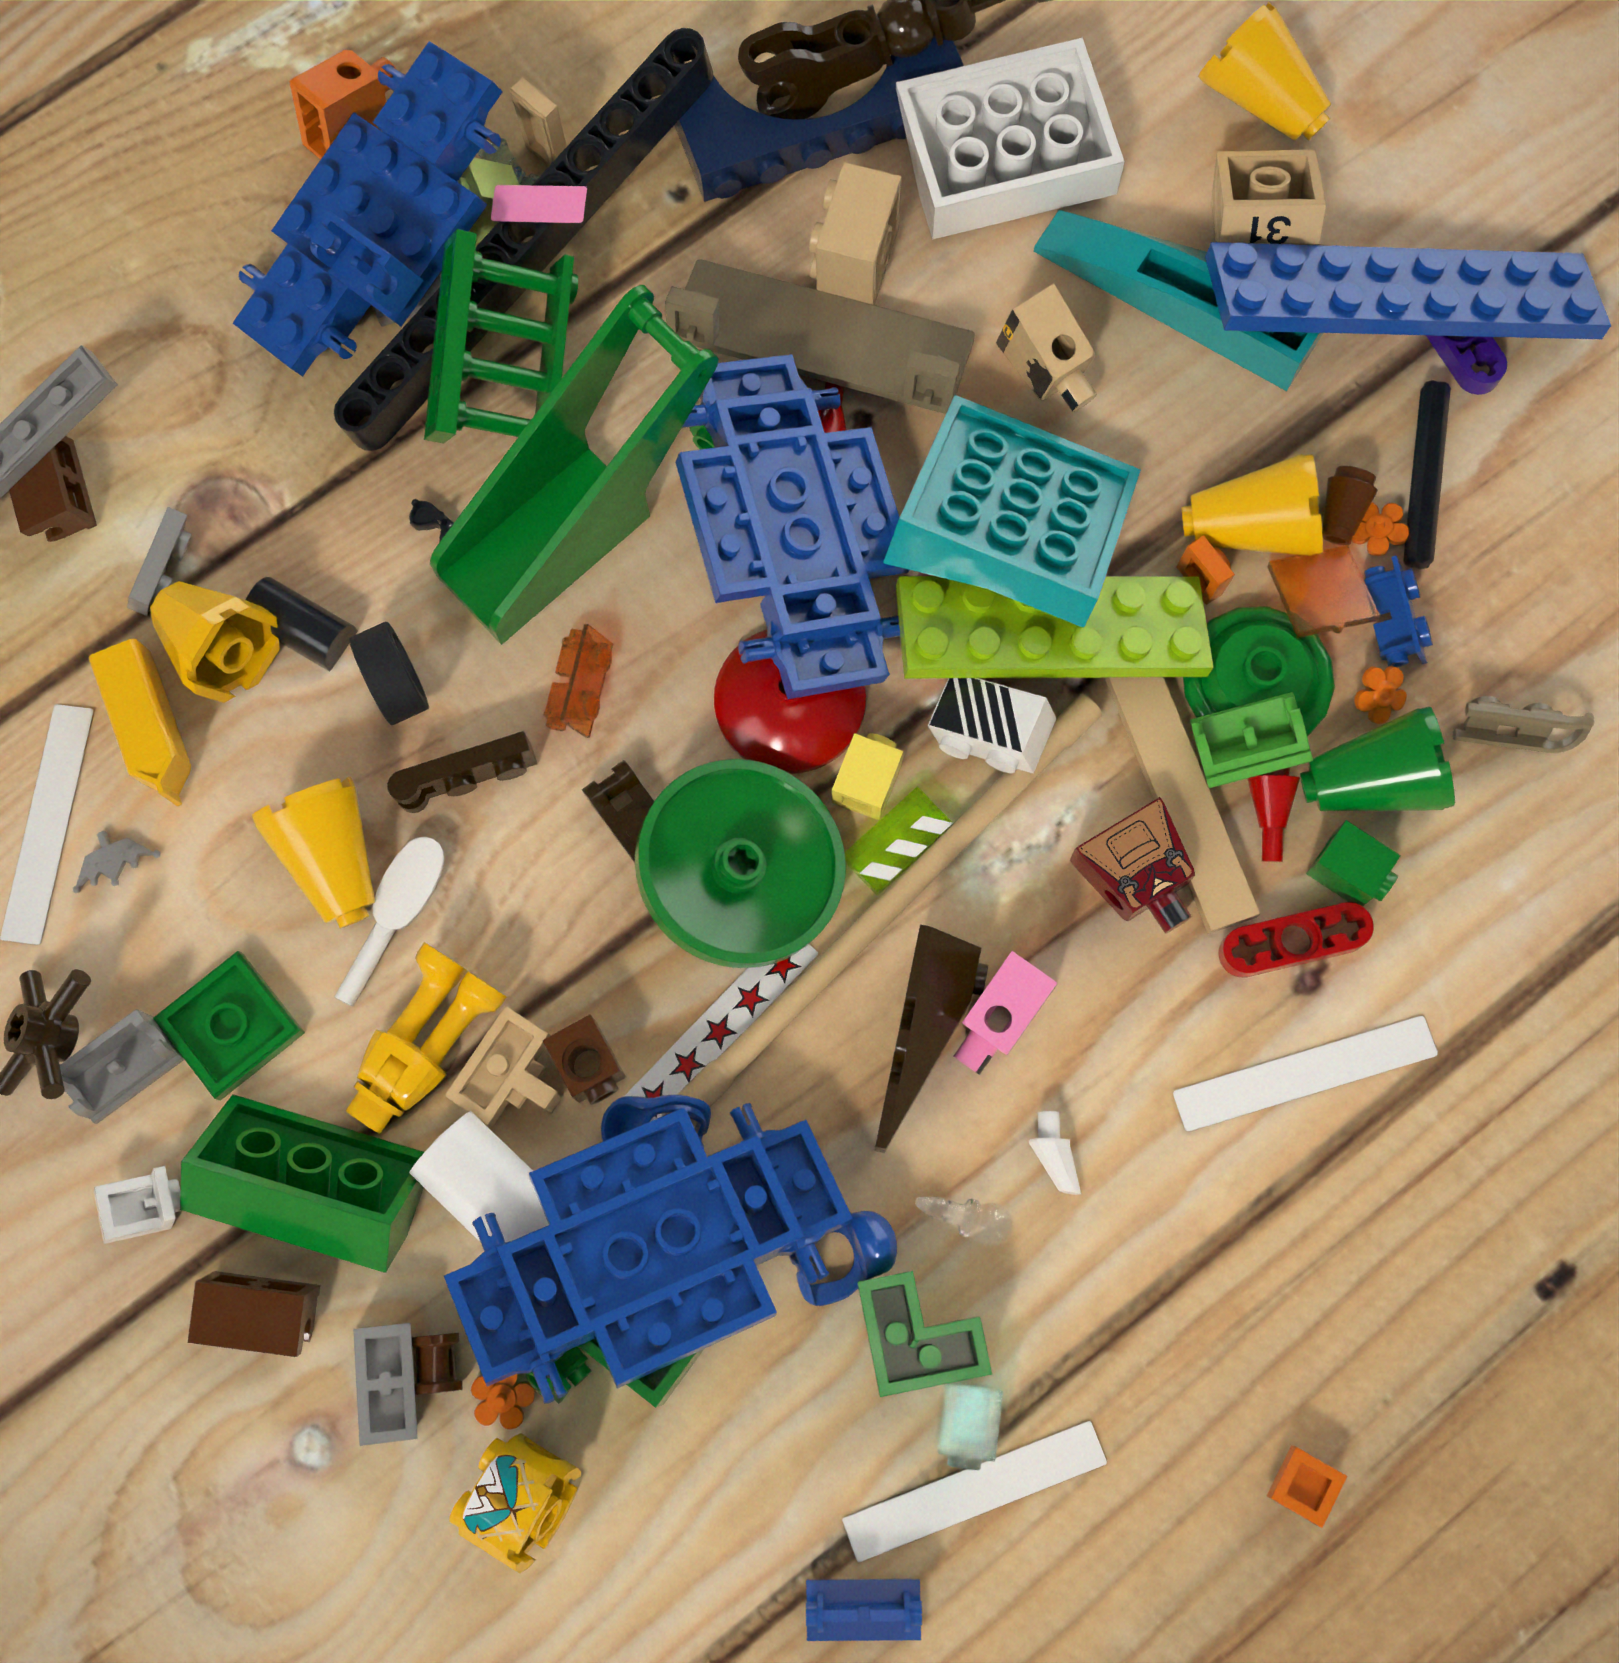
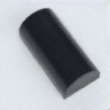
[246,577,358,672]

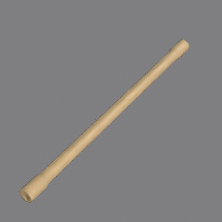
[677,694,1102,1107]

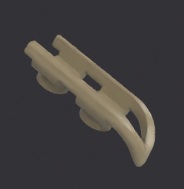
[1453,696,1594,753]

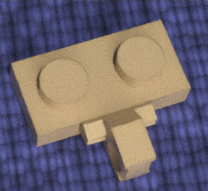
[445,1006,563,1127]

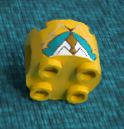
[449,1433,581,1573]

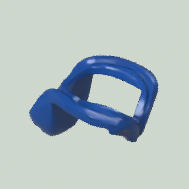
[601,1095,711,1149]
[789,1211,897,1306]

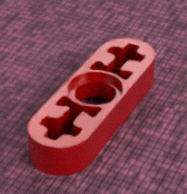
[1218,902,1374,978]

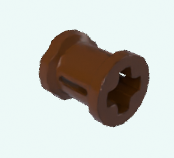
[411,1333,463,1395]

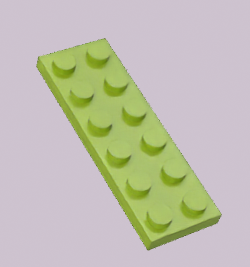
[896,576,1214,679]

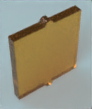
[1267,545,1380,638]

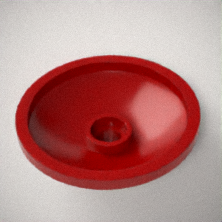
[714,629,866,774]

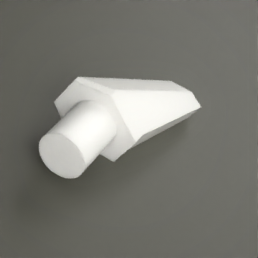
[1029,1111,1081,1195]

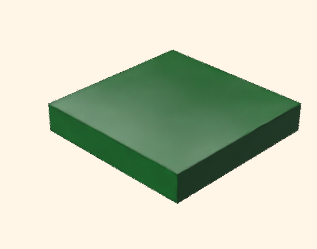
[153,951,305,1101]

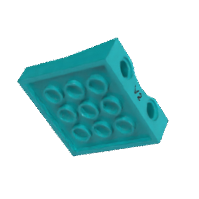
[883,395,1141,628]

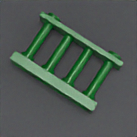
[424,229,578,444]

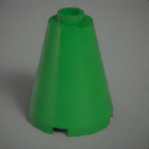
[1300,706,1455,811]

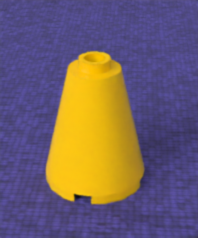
[1198,2,1331,141]
[1181,454,1323,556]
[252,777,375,929]

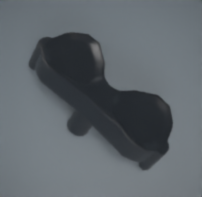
[409,499,454,542]

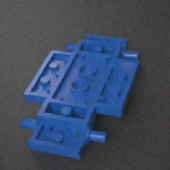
[233,41,503,377]
[675,354,910,699]
[444,1103,853,1404]

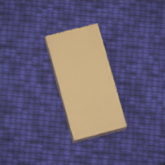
[510,77,567,166]

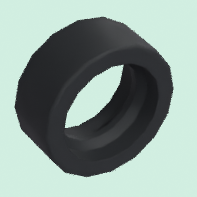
[349,622,429,725]

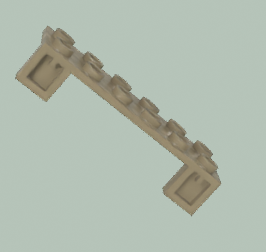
[665,259,975,414]

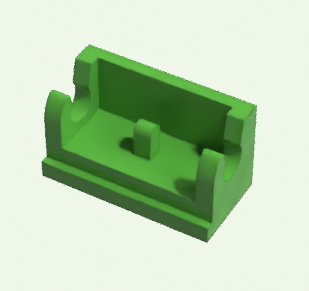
[1190,692,1313,788]

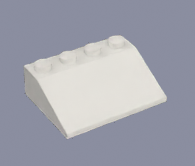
[896,37,1125,240]

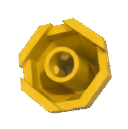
[150,581,280,703]

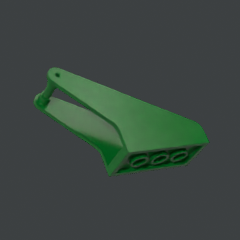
[430,285,719,645]

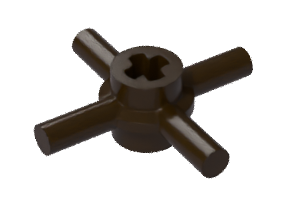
[0,969,91,1099]

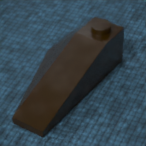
[874,924,988,1153]

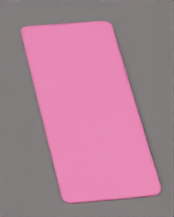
[491,185,587,223]

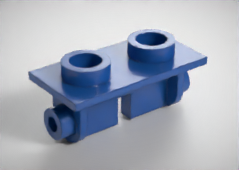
[1362,556,1433,667]
[806,1579,922,1641]

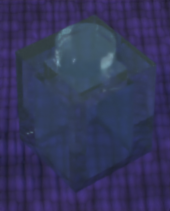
[936,1383,1003,1470]

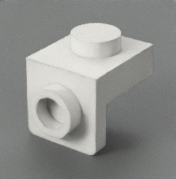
[94,1166,182,1244]

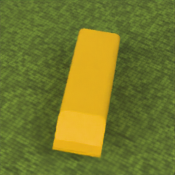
[88,639,191,806]

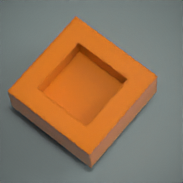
[1176,535,1235,605]
[1267,1445,1348,1528]

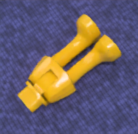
[345,942,507,1134]

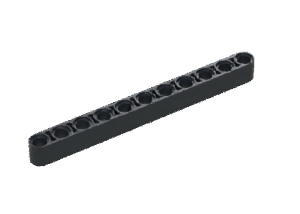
[334,28,713,451]

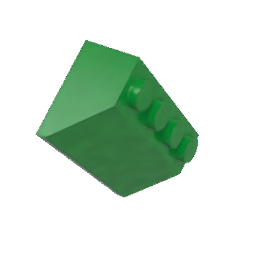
[180,1094,424,1273]

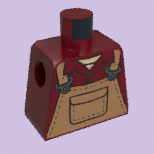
[1070,797,1195,934]

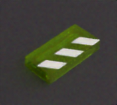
[844,786,953,896]

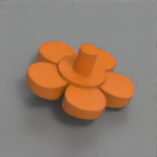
[1352,503,1409,556]
[1354,666,1407,724]
[471,1374,535,1430]

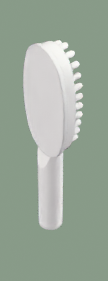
[334,837,445,1007]

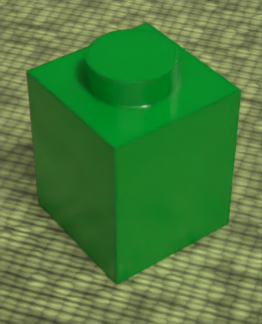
[1306,820,1401,906]

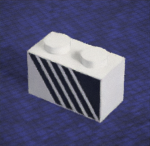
[928,678,1056,774]

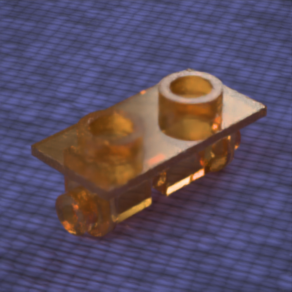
[543,624,613,738]

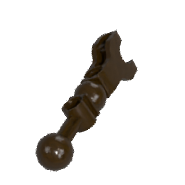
[738,0,1053,120]

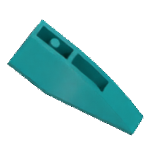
[1033,210,1323,391]

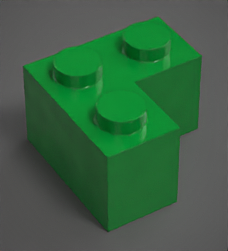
[857,1271,992,1397]

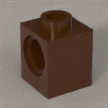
[542,1014,626,1105]

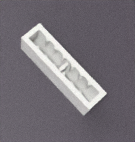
[409,1111,549,1242]

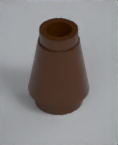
[1322,466,1378,545]

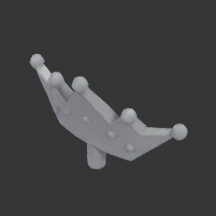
[73,831,161,893]

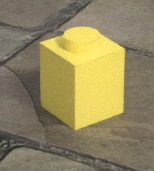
[832,733,903,821]

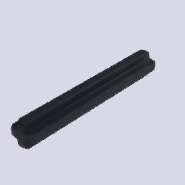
[1403,380,1451,569]

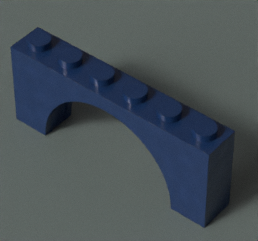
[674,38,964,202]

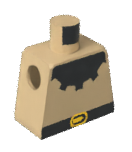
[996,283,1097,412]

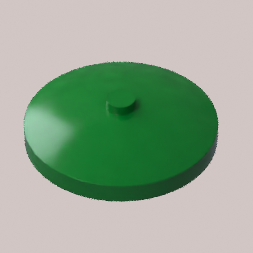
[635,759,846,968]

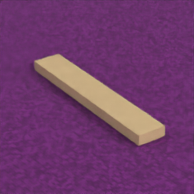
[1105,677,1260,934]

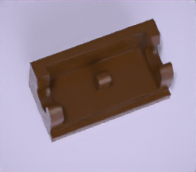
[9,436,97,542]
[187,1271,321,1357]

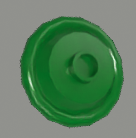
[1183,606,1335,737]

